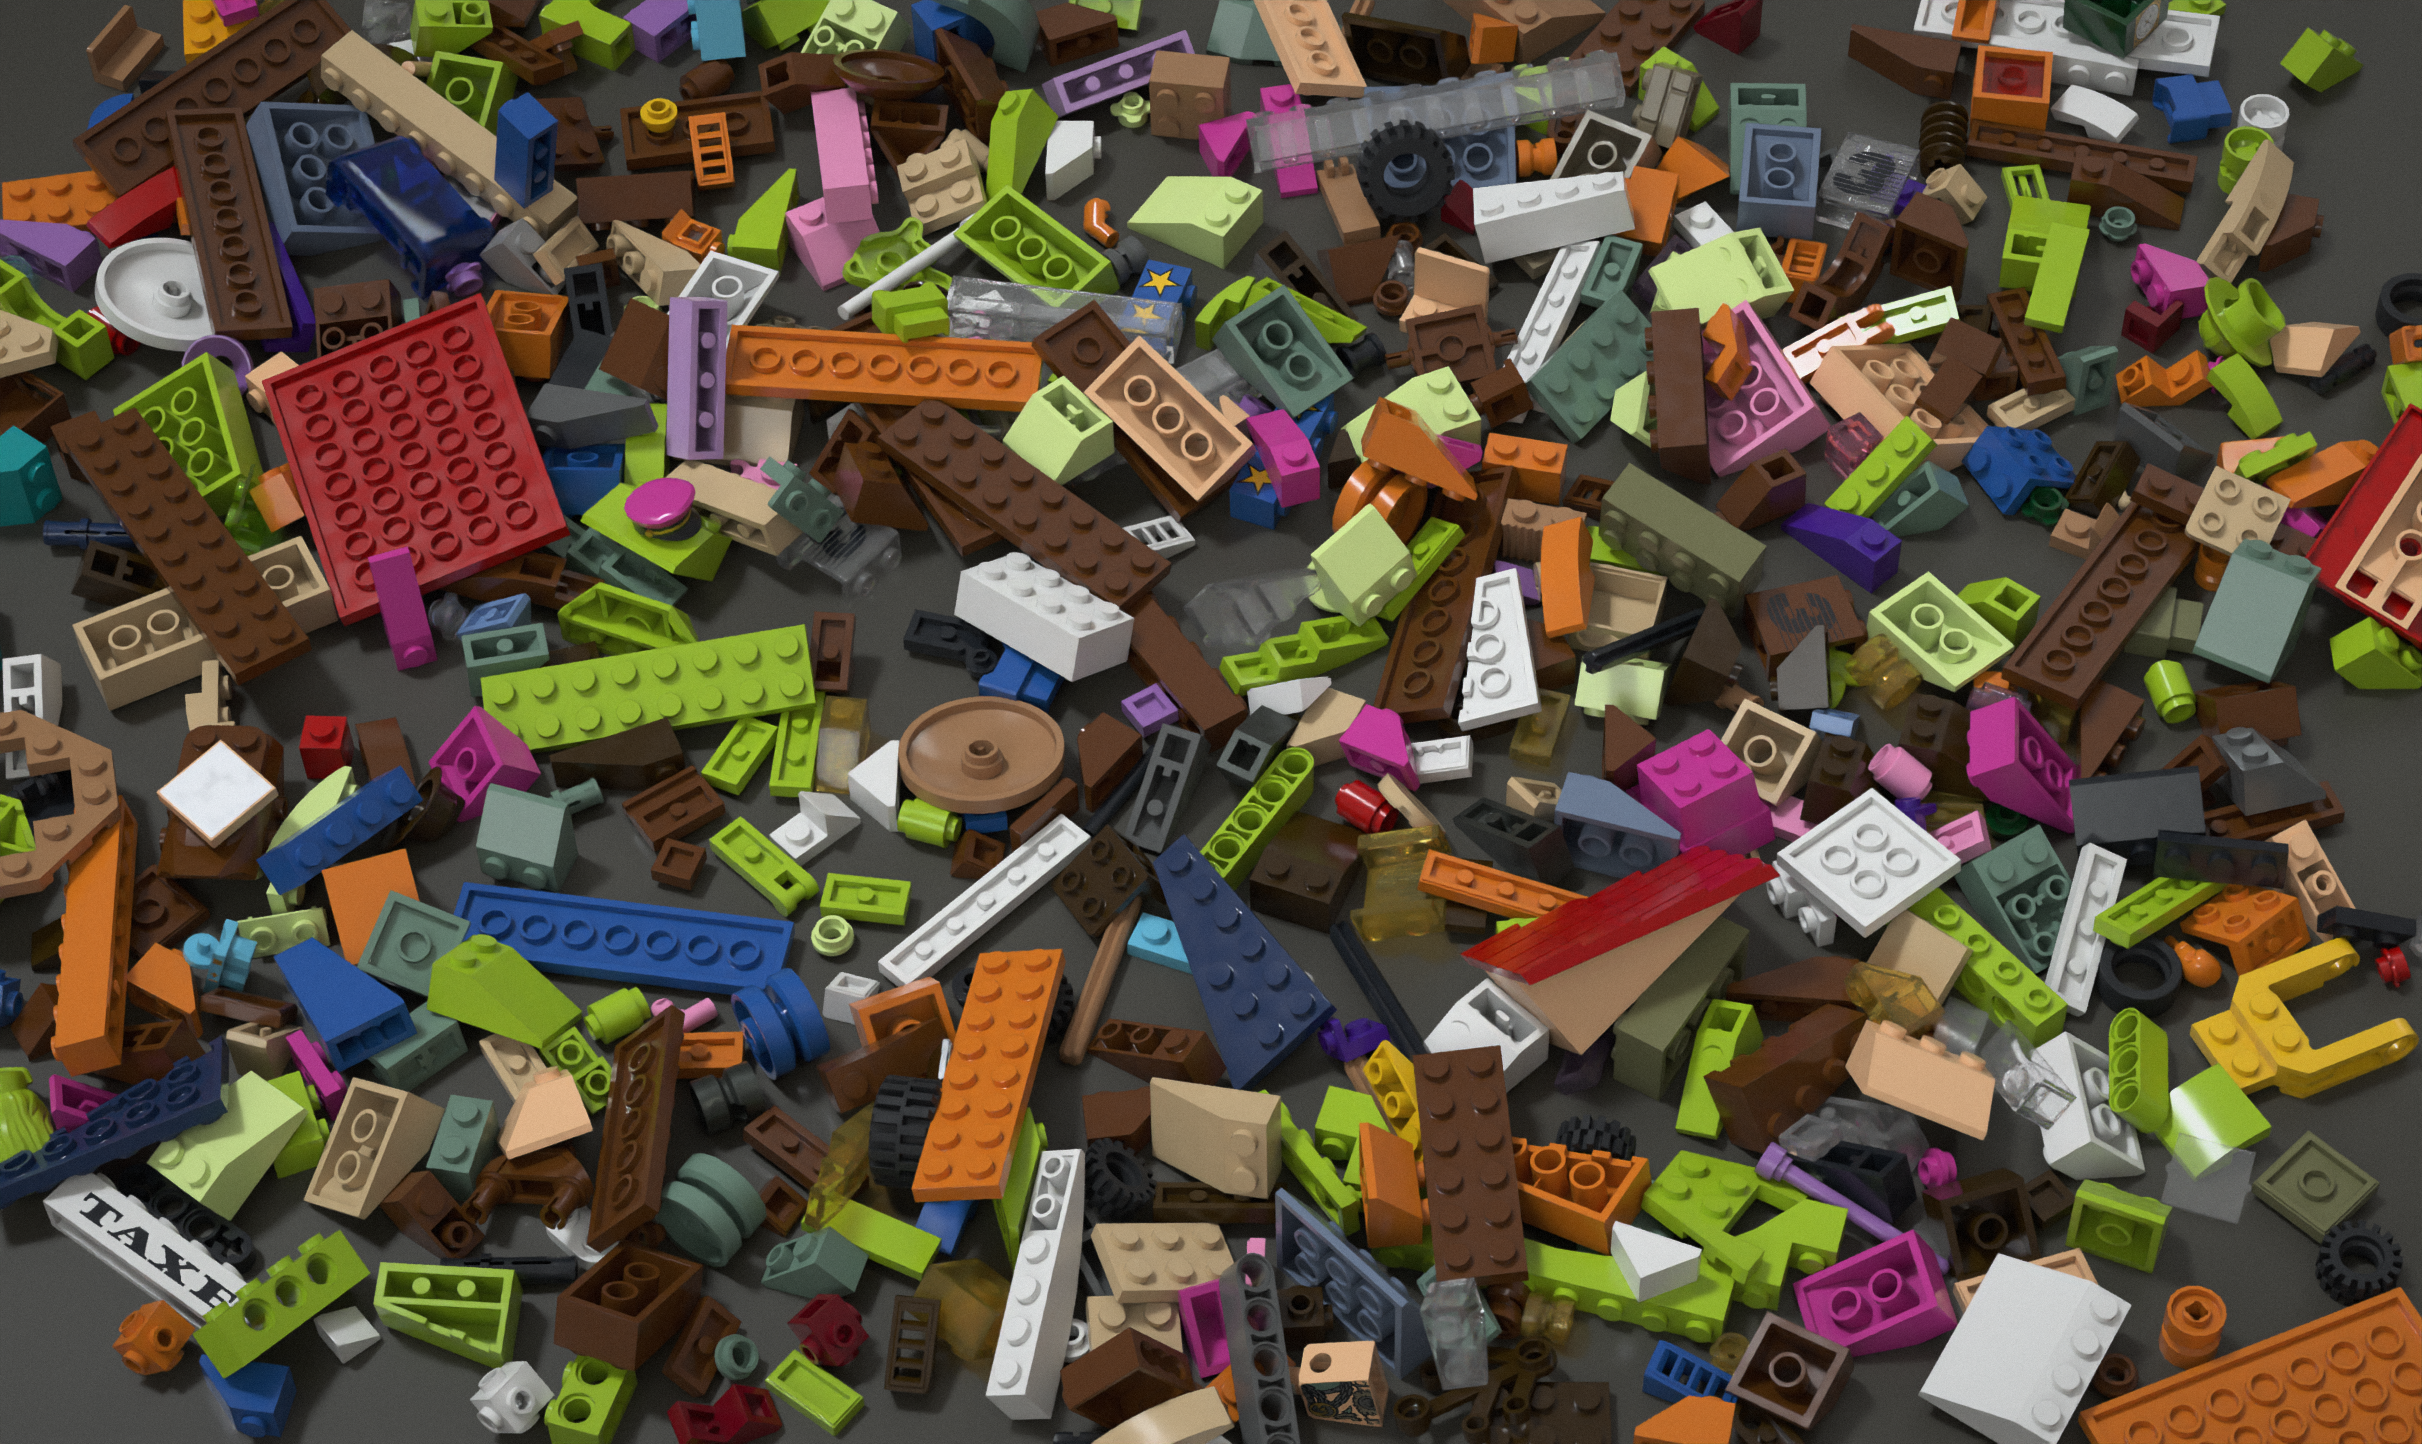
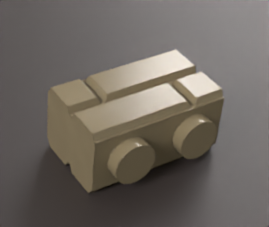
[1631,62,1704,148]

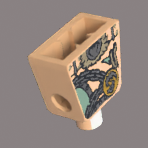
[1289,1341,1389,1427]

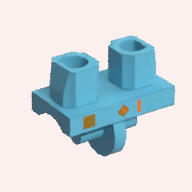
[183,919,257,993]

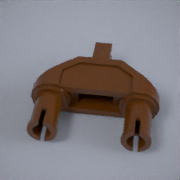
[461,1138,594,1230]

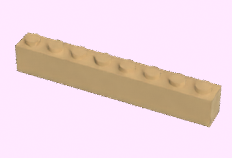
[321,30,578,242]

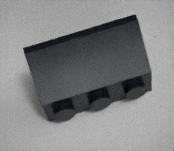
[2069,766,2207,866]

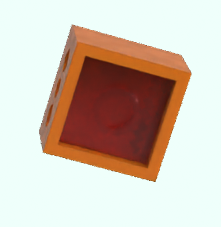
[1969,45,2053,131]

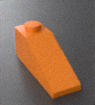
[2266,440,2379,509]

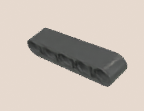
[1219,1253,1300,1444]

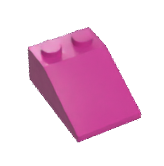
[1966,696,2076,834]
[1792,1229,1958,1357]

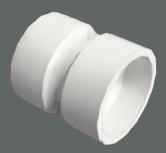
[2237,94,2289,151]

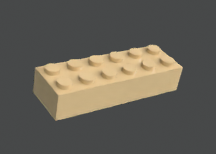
[72,536,338,711]

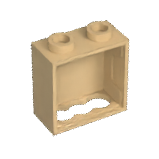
[1569,562,1668,660]

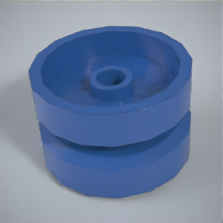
[731,968,830,1080]

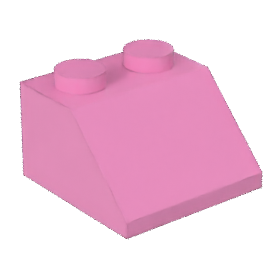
[785,197,880,292]

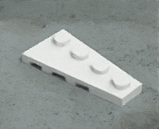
[1458,568,1542,731]

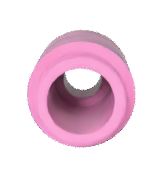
[1868,744,1932,801]

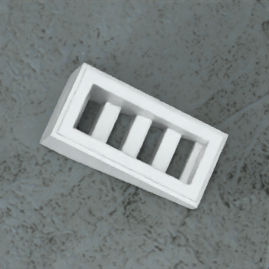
[1122,515,1195,559]

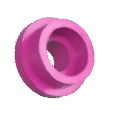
[1918,1148,1957,1189]

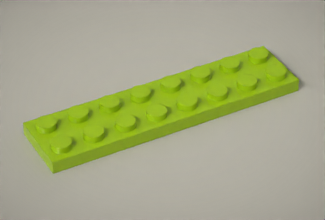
[480,624,818,754]

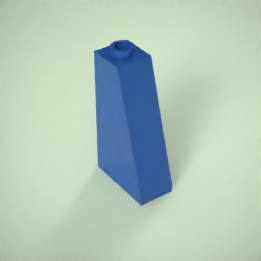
[273,937,417,1073]

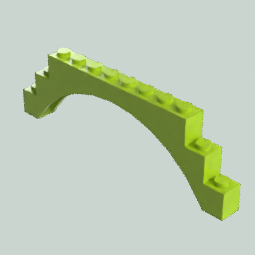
[1315,1085,1848,1345]

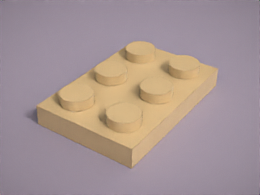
[1091,1223,1234,1303]

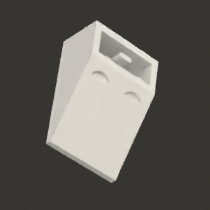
[1424,978,1550,1093]

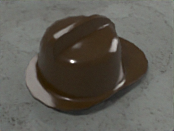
[379,767,465,851]

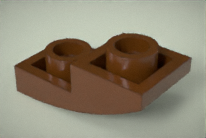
[355,717,416,787]

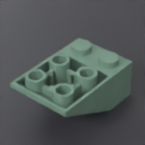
[1728,83,1807,195]
[1954,824,2072,974]

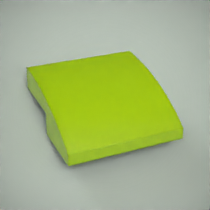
[2153,1063,2272,1183]

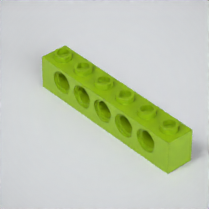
[1886,887,2068,1054]

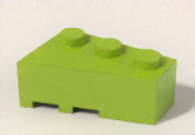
[373,1262,523,1369]

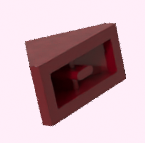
[1693,0,1763,55]

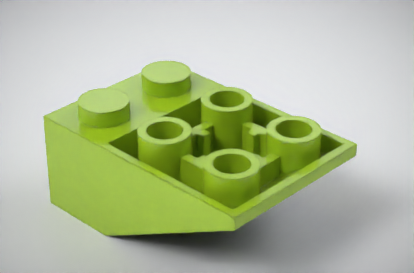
[1999,195,2091,298]

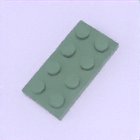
[1525,289,1654,444]

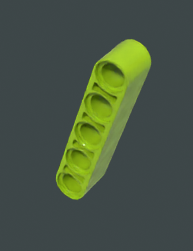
[1201,747,1314,891]

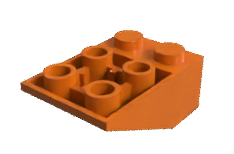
[1361,396,1478,502]

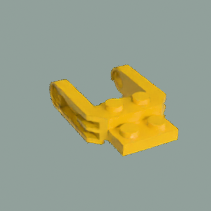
[2189,937,2419,1099]

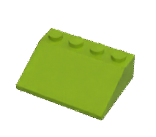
[113,352,263,517]

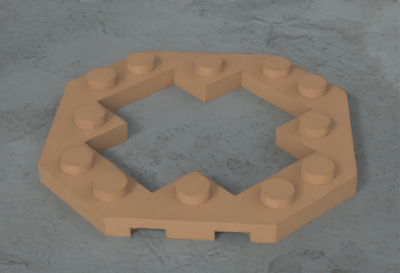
[0,710,121,899]

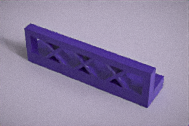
[259,222,316,352]

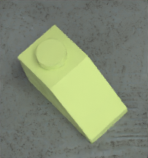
[1610,371,1657,448]

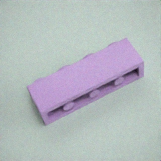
[1042,30,1195,118]
[666,297,727,460]

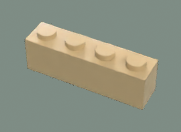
[666,460,803,556]

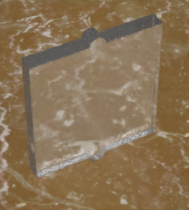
[2161,1133,2256,1225]

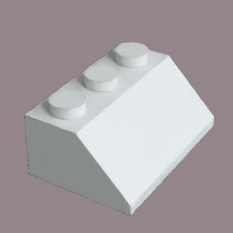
[667,250,780,353]
[2025,1031,2146,1180]

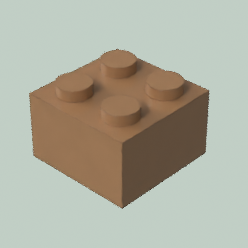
[1149,50,1231,140]

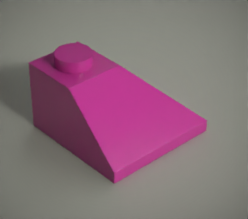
[428,706,541,822]

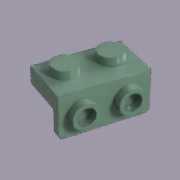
[760,456,844,542]

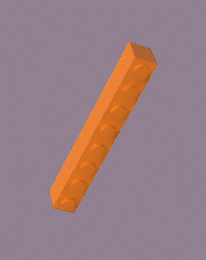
[51,795,138,1077]

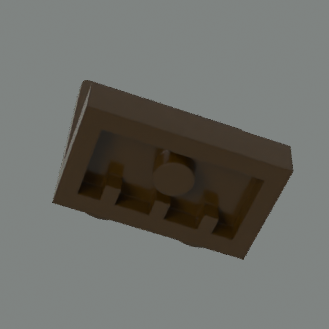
[1051,824,1167,938]

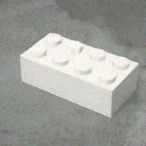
[954,552,1134,682]

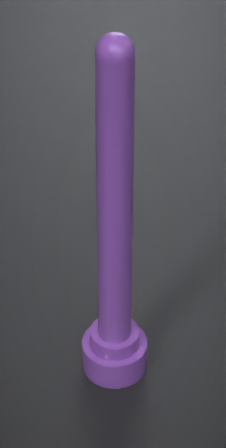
[1754,1142,1950,1276]

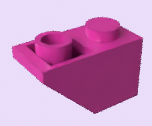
[2131,243,2209,319]

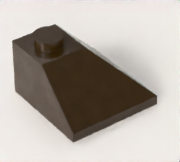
[1663,597,1743,706]

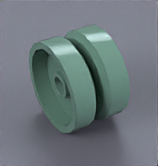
[654,1153,767,1267]

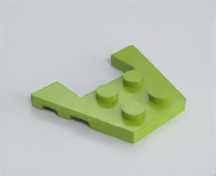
[1641,1150,1813,1285]

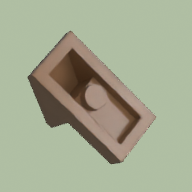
[2049,502,2120,559]

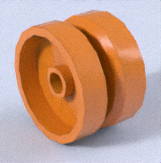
[1332,460,1427,546]

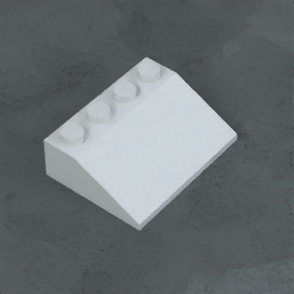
[1918,1253,2131,1444]

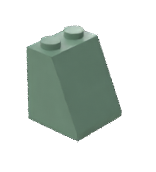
[2192,538,2322,683]

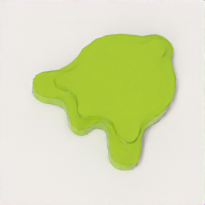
[842,217,954,295]

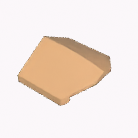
[2270,322,2361,377]

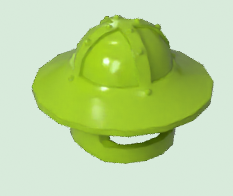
[2198,277,2286,368]

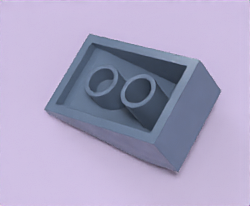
[1736,123,1821,240]
[1554,772,1681,879]

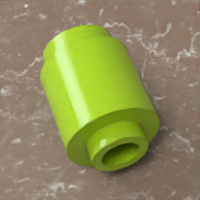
[2144,660,2196,723]
[897,798,962,848]
[583,987,651,1045]

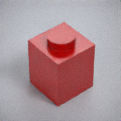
[299,716,355,779]

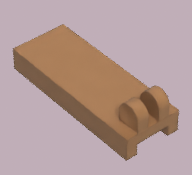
[1317,156,1380,245]

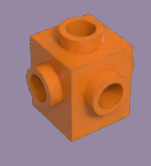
[112,1300,196,1375]

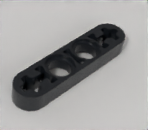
[118,1164,257,1275]

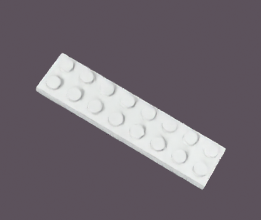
[1913,0,2220,77]

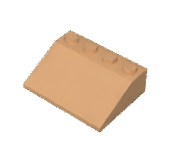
[1809,343,1989,471]

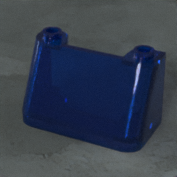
[325,136,496,300]

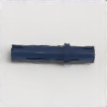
[43,518,137,550]

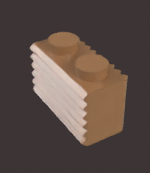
[1500,498,1587,563]

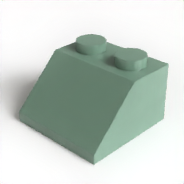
[476,783,579,893]

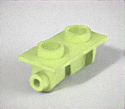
[237,906,330,958]

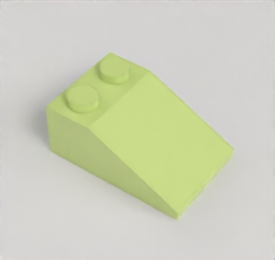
[1127,176,1263,269]
[1341,366,1481,465]
[1866,571,2015,692]
[147,1071,309,1221]

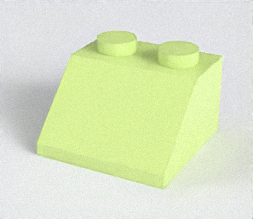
[1311,503,1417,627]
[1574,650,1672,725]

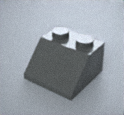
[2212,727,2326,816]

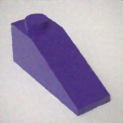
[1781,503,1902,594]

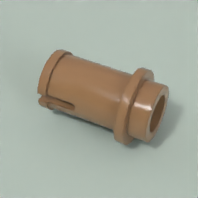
[1714,680,1764,712]

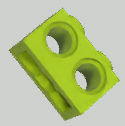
[544,1355,638,1444]

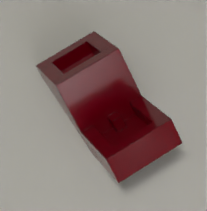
[667,1384,782,1444]

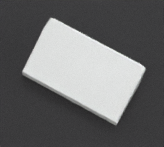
[1247,676,1332,715]

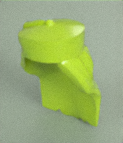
[0,1067,54,1195]

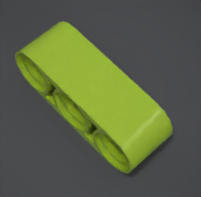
[2109,1008,2169,1134]

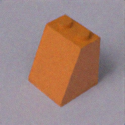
[322,848,419,967]

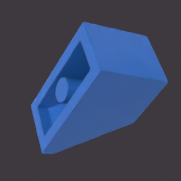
[199,1354,297,1437]

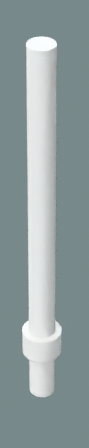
[838,213,975,320]

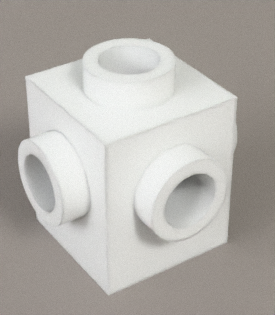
[470,1361,554,1434]

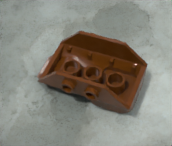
[156,725,288,880]

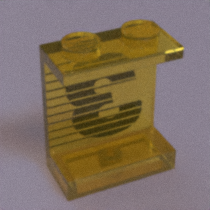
[1350,824,1452,942]

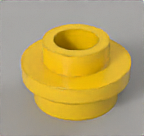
[640,98,678,133]

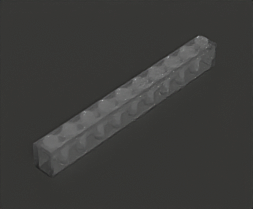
[1246,50,1626,173]

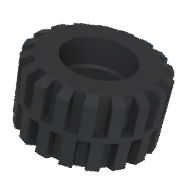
[1356,119,1455,223]
[868,1075,942,1189]

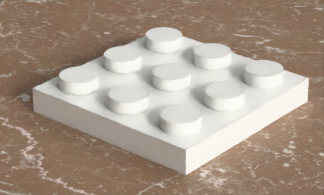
[1777,788,1961,938]

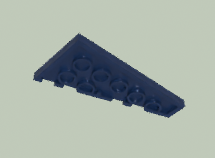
[1153,834,1337,1091]
[0,1035,229,1210]

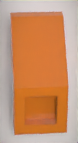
[1702,303,1752,402]
[2116,350,2213,407]

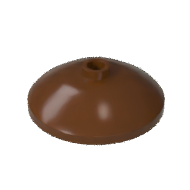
[833,49,945,101]

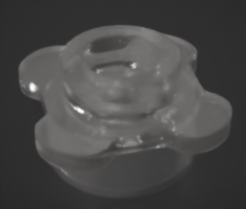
[428,592,469,640]

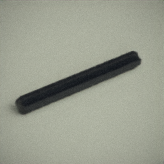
[1582,606,1706,674]
[1329,920,1431,1063]

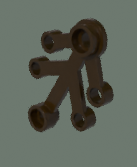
[1393,1337,1558,1444]

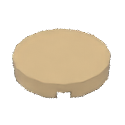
[1378,773,1446,843]

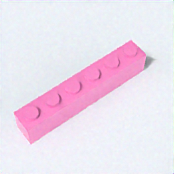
[811,88,879,224]

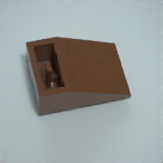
[313,279,402,358]

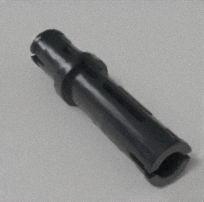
[440,1253,578,1285]

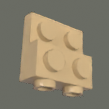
[897,138,987,236]

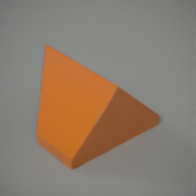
[1655,136,1730,203]

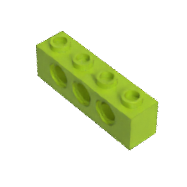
[192,1229,371,1379]

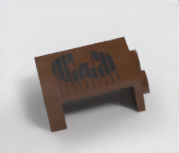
[1742,575,1868,681]

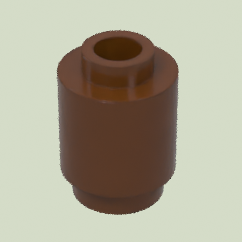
[679,59,735,100]

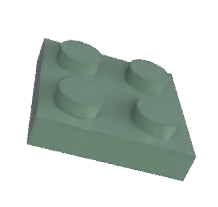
[357,890,471,999]

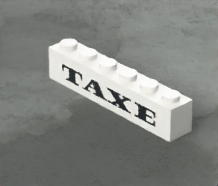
[43,1172,252,1330]

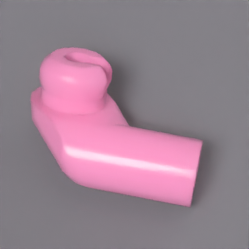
[651,998,718,1033]

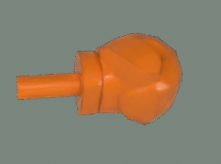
[2164,935,2222,988]

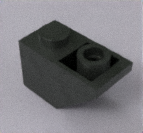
[1216,705,1299,791]

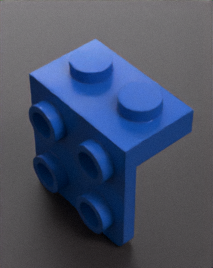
[1962,426,2076,515]

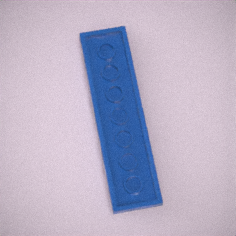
[453,882,795,995]

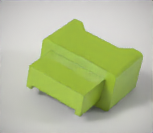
[872,281,950,343]

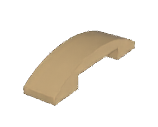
[1091,1386,1235,1444]

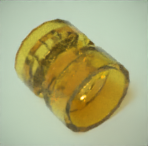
[1844,633,1923,712]

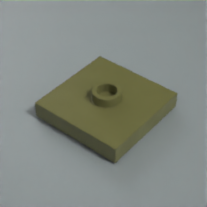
[2251,1130,2380,1244]

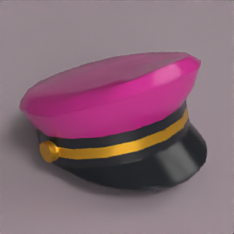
[624,478,702,541]

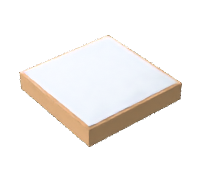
[156,740,279,849]

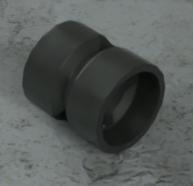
[688,1061,767,1136]

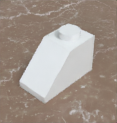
[1045,121,1102,200]

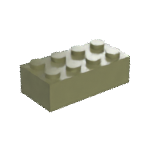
[1598,463,1766,618]
[1611,916,1750,1102]

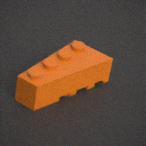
[1512,1137,1652,1256]

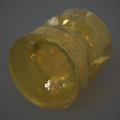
[1520,1291,1576,1346]

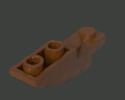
[439,552,605,610]

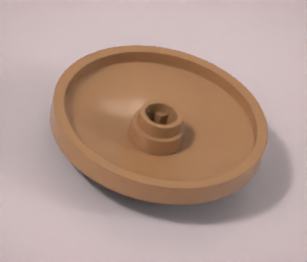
[898,696,1065,814]

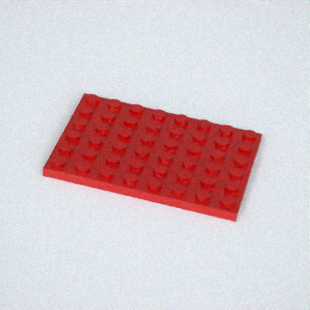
[262,293,571,626]

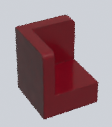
[2121,299,2184,354]

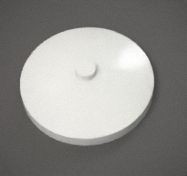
[95,238,212,351]

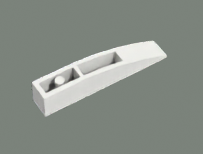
[985,1149,1085,1420]

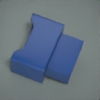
[2152,74,2232,144]
[978,642,1066,714]

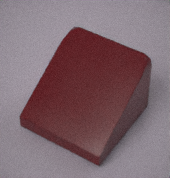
[1441,179,1476,235]

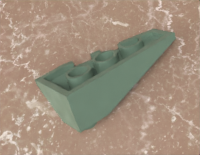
[1206,0,1343,66]

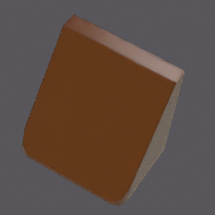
[950,829,1006,879]
[758,1175,810,1237]

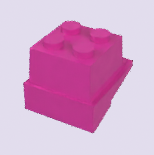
[1626,729,1775,855]

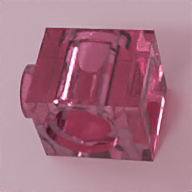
[1824,412,1884,481]

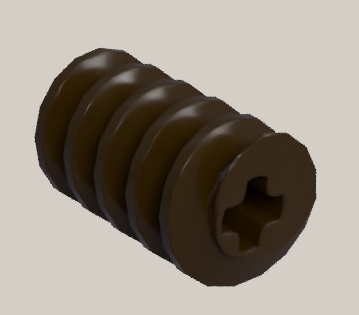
[1917,101,1969,179]

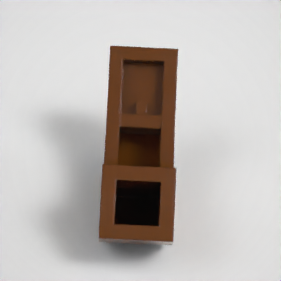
[1789,211,1895,330]

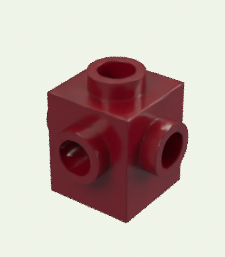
[787,1294,870,1367]

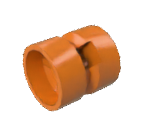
[2158,1286,2227,1370]

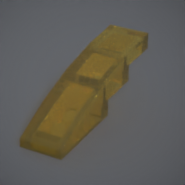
[804,1100,875,1231]

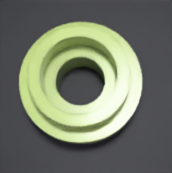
[811,915,854,956]

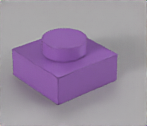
[1121,683,1178,738]

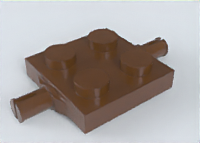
[536,97,614,172]
[1385,304,1518,387]

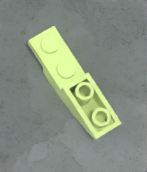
[266,766,360,915]

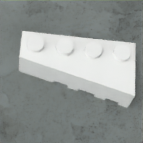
[1473,171,1635,264]

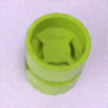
[2217,126,2274,195]

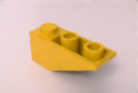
[1363,1040,1425,1170]

